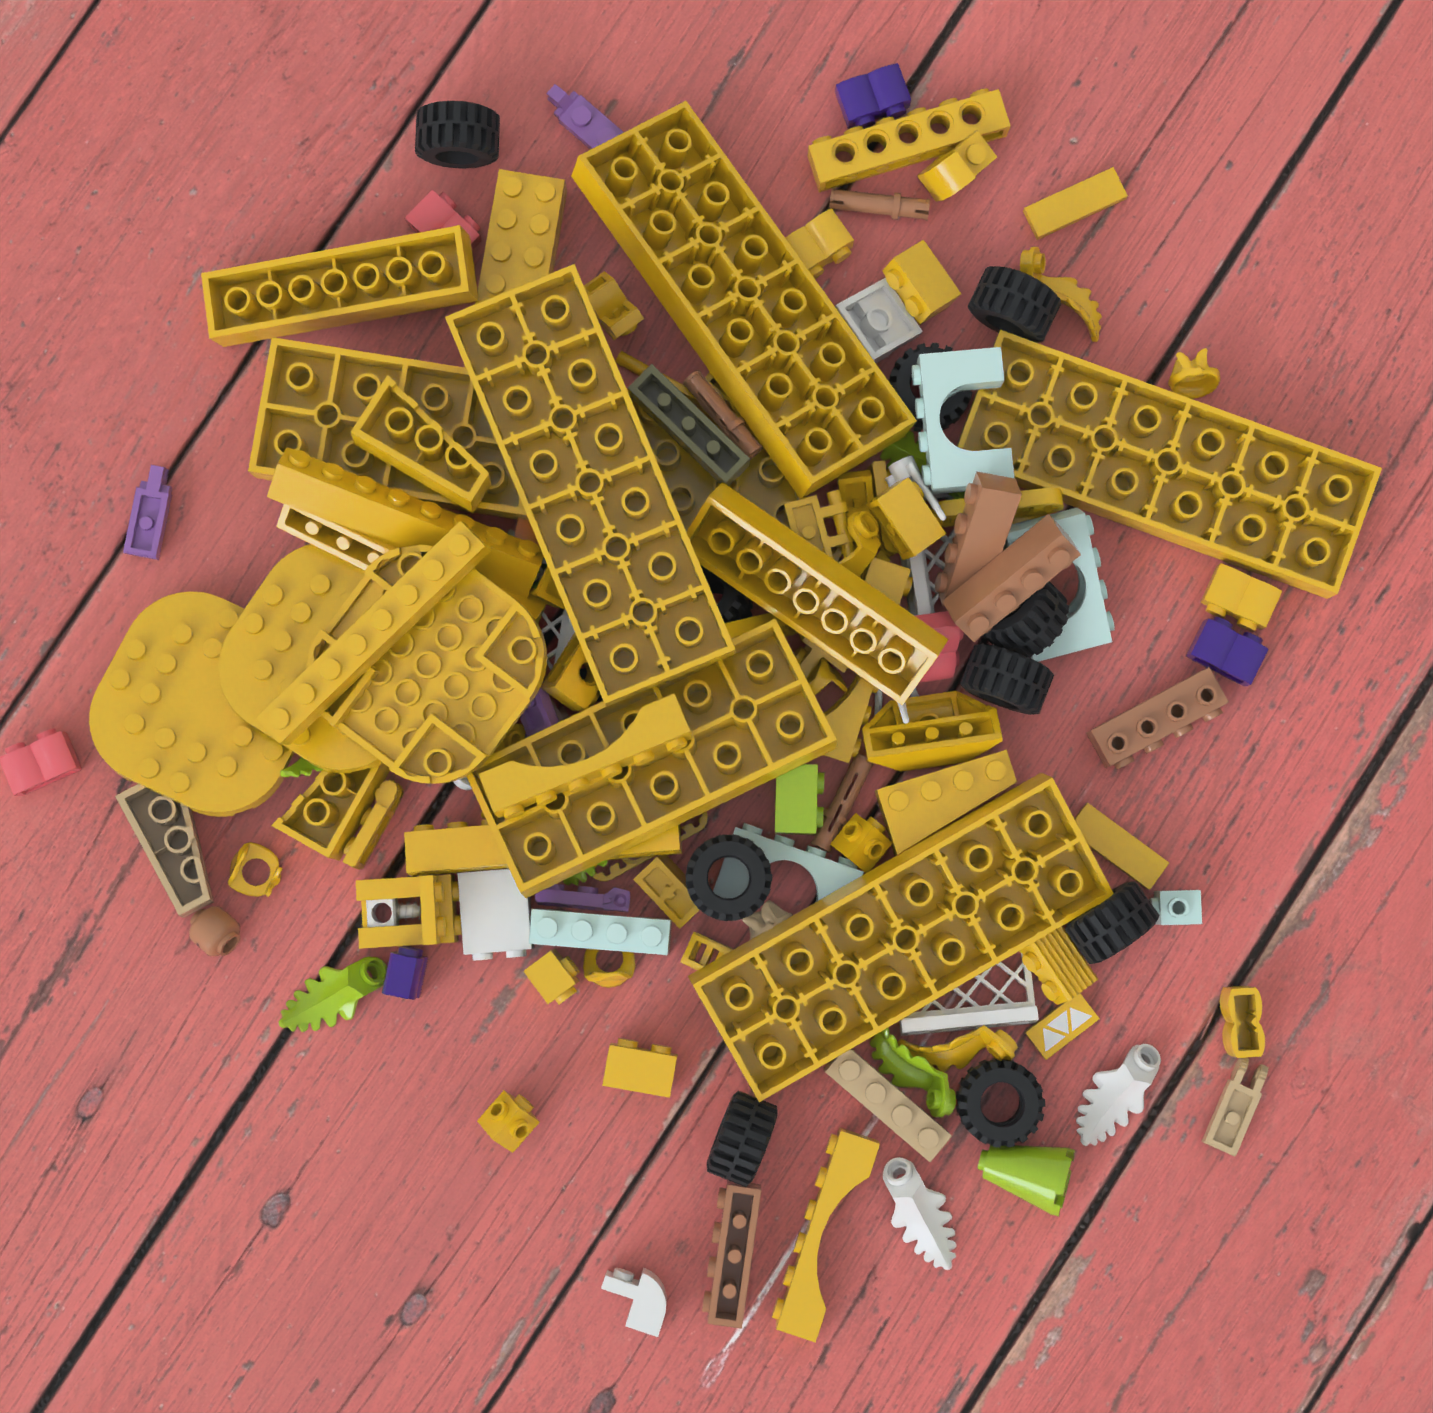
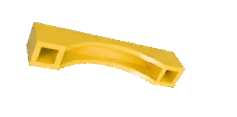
[823,557,913,763]
[478,693,693,820]
[772,1127,880,1343]

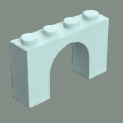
[912,347,1015,494]
[1003,507,1115,662]
[713,823,864,902]
[529,908,672,955]

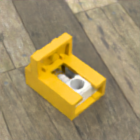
[356,874,462,949]

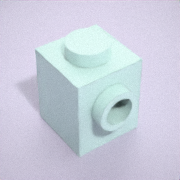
[1149,890,1202,925]

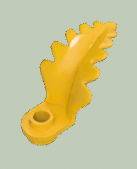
[1020,247,1102,342]
[838,511,881,577]
[897,1025,1018,1072]

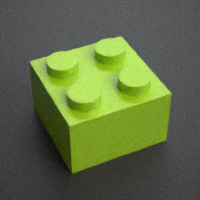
[775,764,824,835]

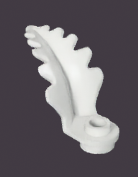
[1076,1044,1161,1146]
[883,1157,957,1270]

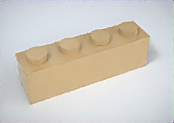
[824,1049,952,1162]

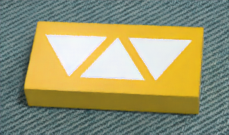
[1024,993,1100,1060]

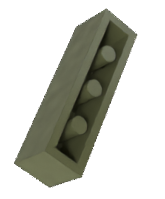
[628,364,750,486]

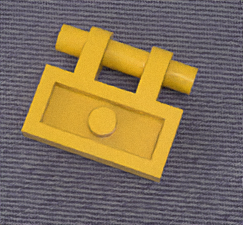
[784,490,855,559]

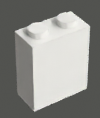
[457,869,534,961]

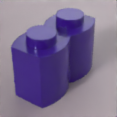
[835,63,911,129]
[1186,617,1269,686]
[382,946,429,1000]

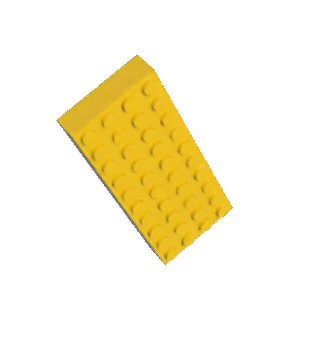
[248,337,529,520]
[466,618,837,898]

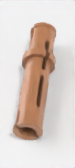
[829,188,930,221]
[683,370,763,460]
[811,754,874,853]

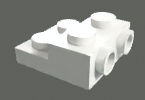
[835,277,923,363]

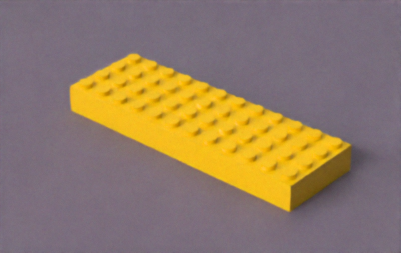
[571,101,917,499]
[445,264,736,707]
[957,330,1382,599]
[688,773,1114,1102]

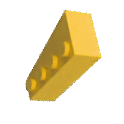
[351,375,491,513]
[874,750,1017,855]
[271,763,390,861]

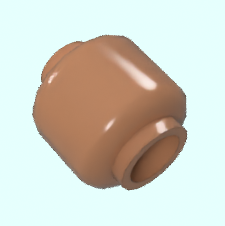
[189,906,240,956]

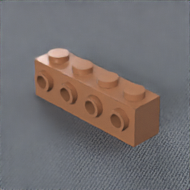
[935,471,1022,606]
[942,514,1081,642]
[1086,667,1229,770]
[702,1180,762,1329]

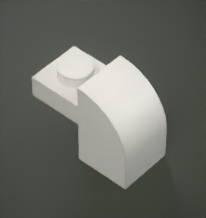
[601,1268,667,1337]

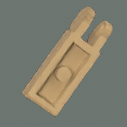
[1201,1058,1269,1157]

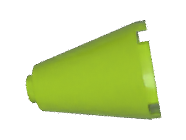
[978,1145,1075,1216]

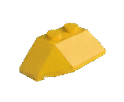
[862,691,1003,772]

